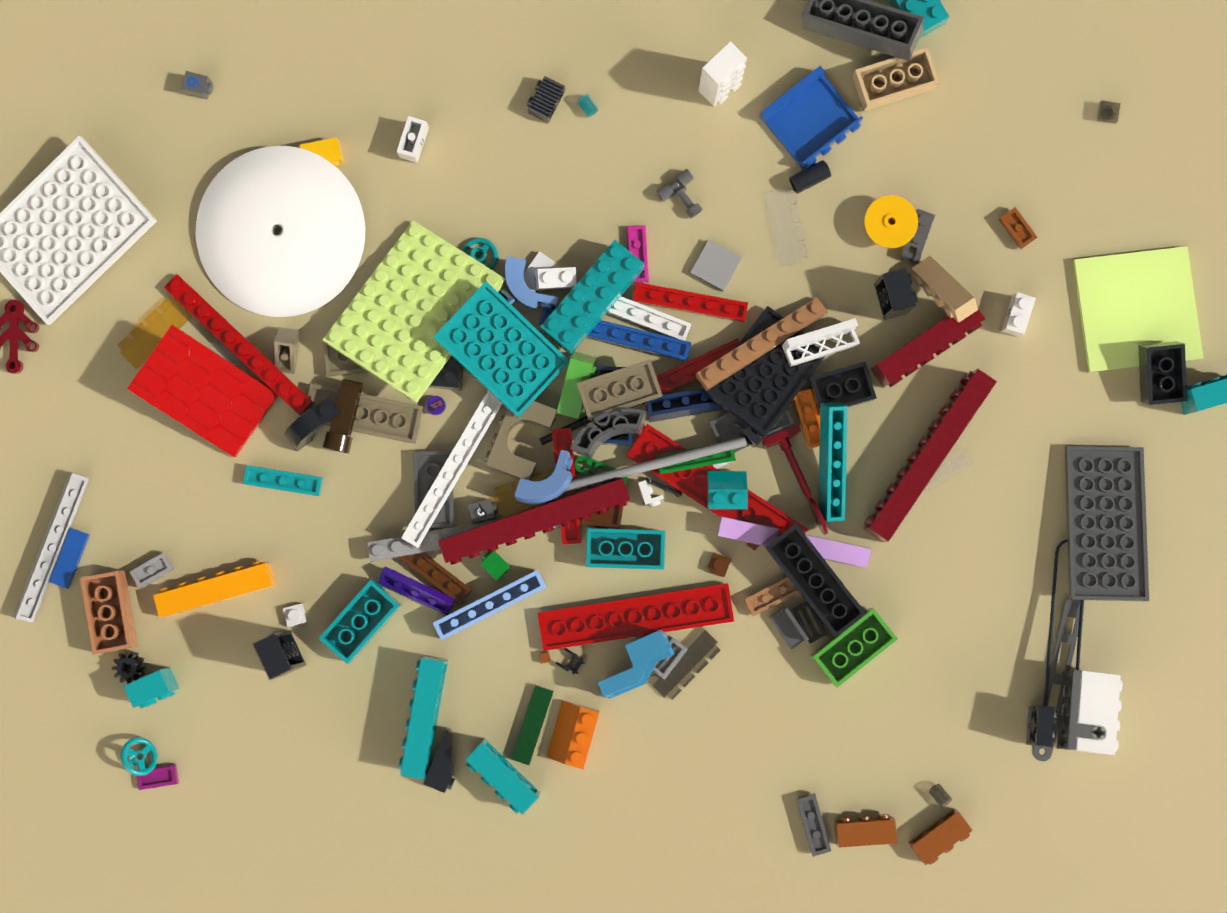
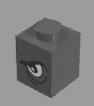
[468,499,498,524]

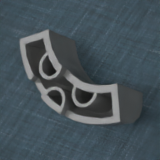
[571,408,646,459]

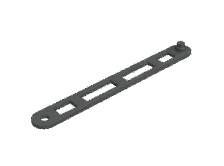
[1033,598,1080,761]

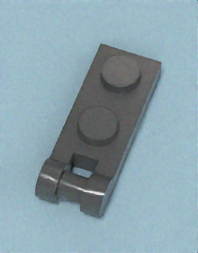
[899,209,935,264]

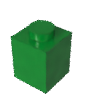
[481,550,511,581]

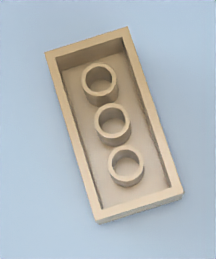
[852,47,940,112]

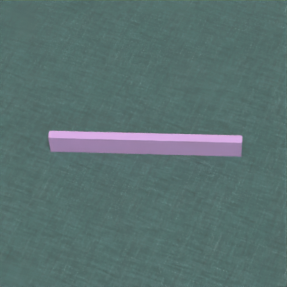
[717,516,871,568]

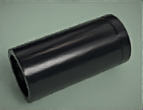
[789,160,831,194]

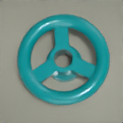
[461,238,498,270]
[121,737,158,776]

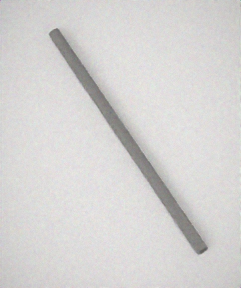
[563,436,747,493]

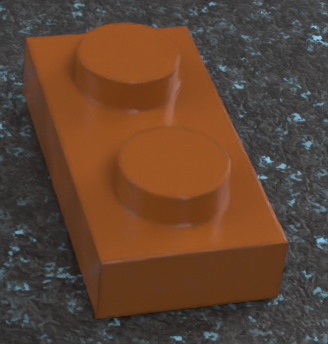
[998,207,1038,250]

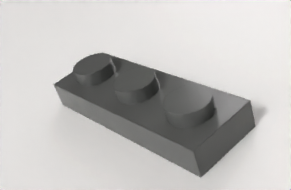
[796,793,831,856]

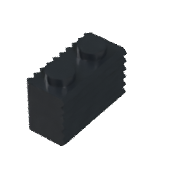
[526,76,565,123]

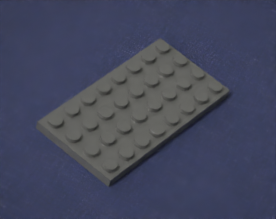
[1065,446,1149,602]

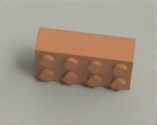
[80,571,138,655]

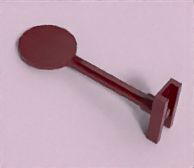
[762,424,828,535]

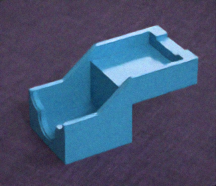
[598,630,675,699]

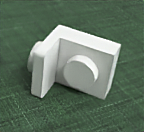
[638,480,664,507]

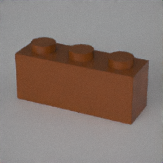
[908,809,973,865]
[834,814,897,848]

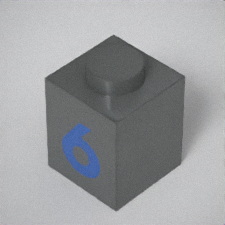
[181,71,213,100]

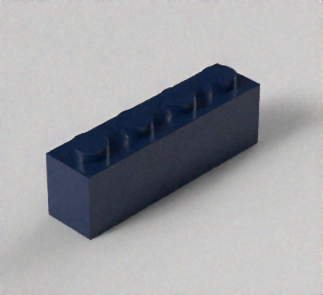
[646,388,724,423]

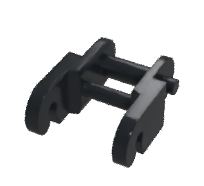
[556,648,585,675]

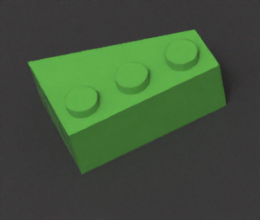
[557,351,597,419]

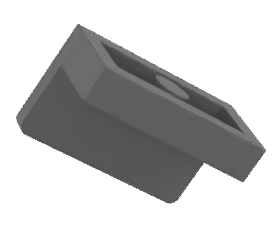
[769,606,809,649]

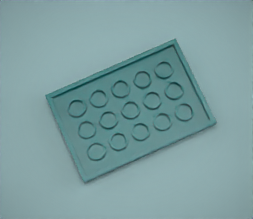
[432,281,570,418]

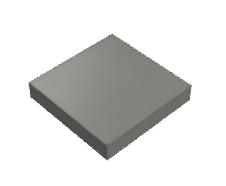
[690,239,742,291]

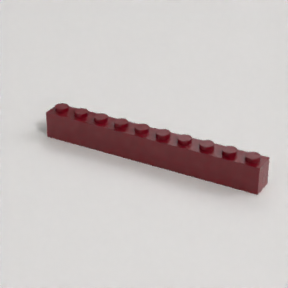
[438,478,630,565]

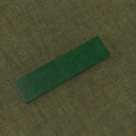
[511,685,554,765]

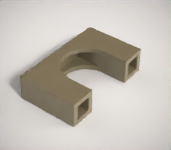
[484,401,557,481]

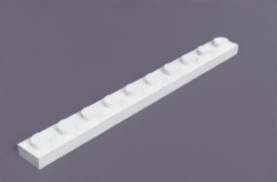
[401,390,502,548]

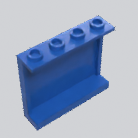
[760,66,863,169]

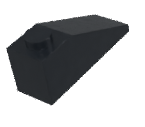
[423,728,455,793]

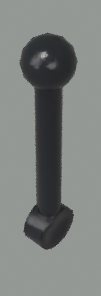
[645,477,682,497]

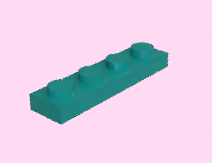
[243,465,323,497]

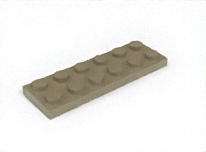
[304,383,423,444]

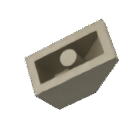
[274,328,299,374]

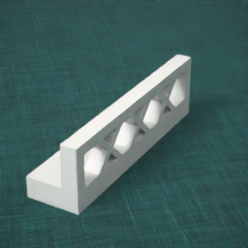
[782,318,860,367]

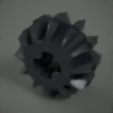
[111,651,147,684]

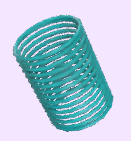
[577,94,598,117]

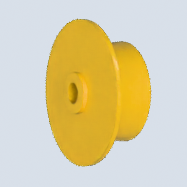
[864,195,918,248]

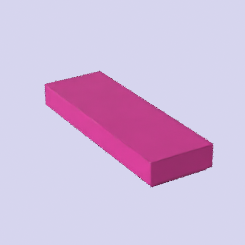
[627,225,649,284]

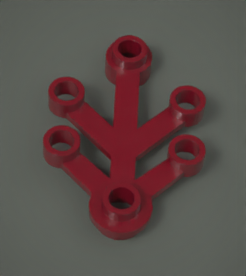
[0,300,39,374]

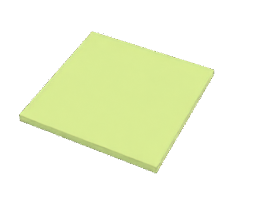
[1073,246,1204,373]

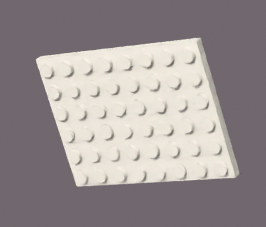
[0,136,157,325]

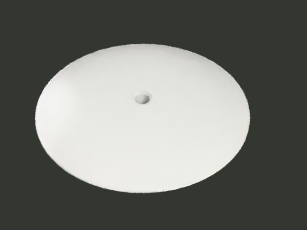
[196,146,365,317]

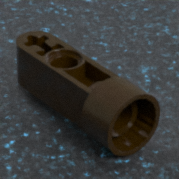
[323,378,363,454]

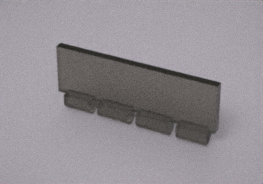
[648,627,721,700]

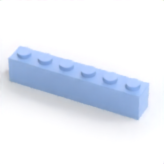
[433,570,547,640]

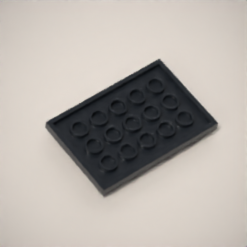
[702,306,825,438]

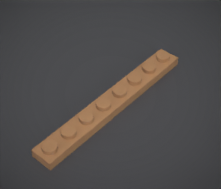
[695,297,828,391]

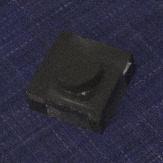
[1097,100,1121,124]

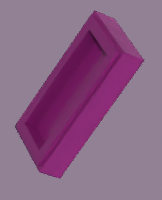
[137,764,179,790]

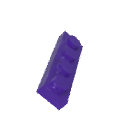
[378,566,455,615]

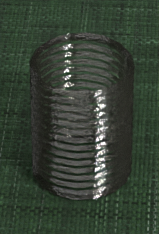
[929,784,952,808]

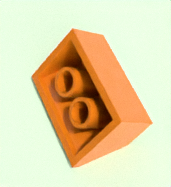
[547,700,599,769]

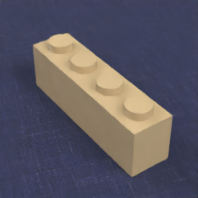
[911,256,978,323]

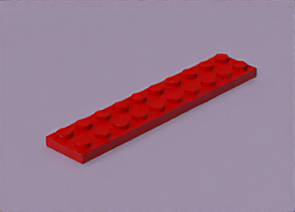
[626,424,808,534]
[538,583,734,651]

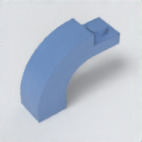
[505,256,558,310]
[514,450,573,505]

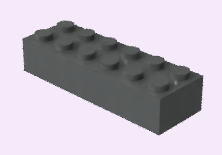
[802,0,924,61]

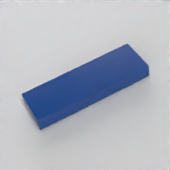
[49,528,90,589]

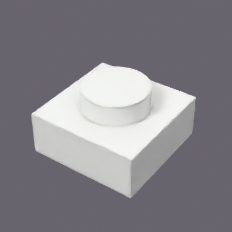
[283,603,307,627]

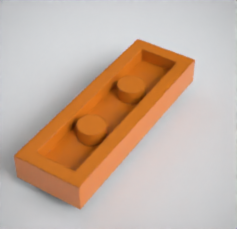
[793,389,820,449]

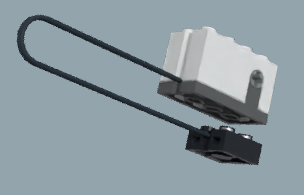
[1026,539,1123,755]

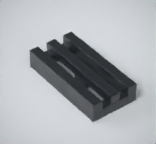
[792,601,827,644]

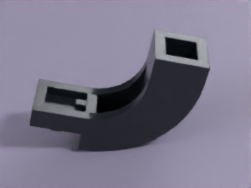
[285,398,340,451]

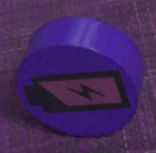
[426,396,446,415]

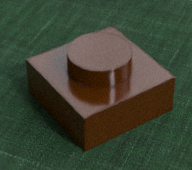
[707,552,731,577]

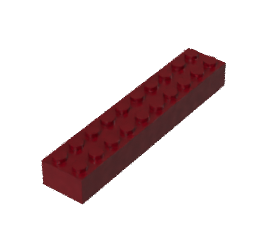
[863,368,997,542]

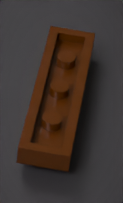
[400,552,472,605]

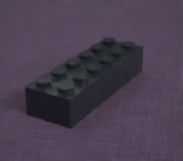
[762,520,866,638]

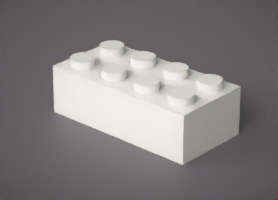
[698,42,747,107]

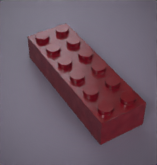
[871,307,985,388]

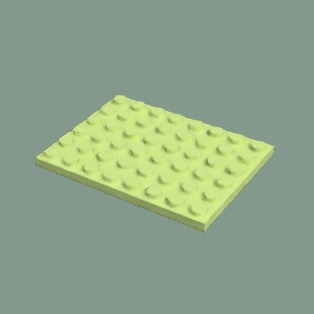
[322,220,506,403]

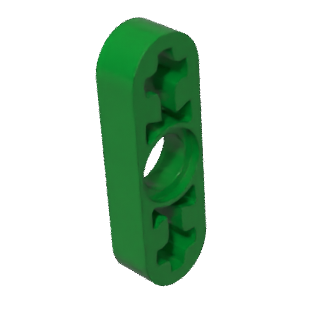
[575,456,628,485]

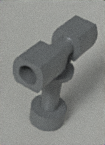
[656,169,703,218]

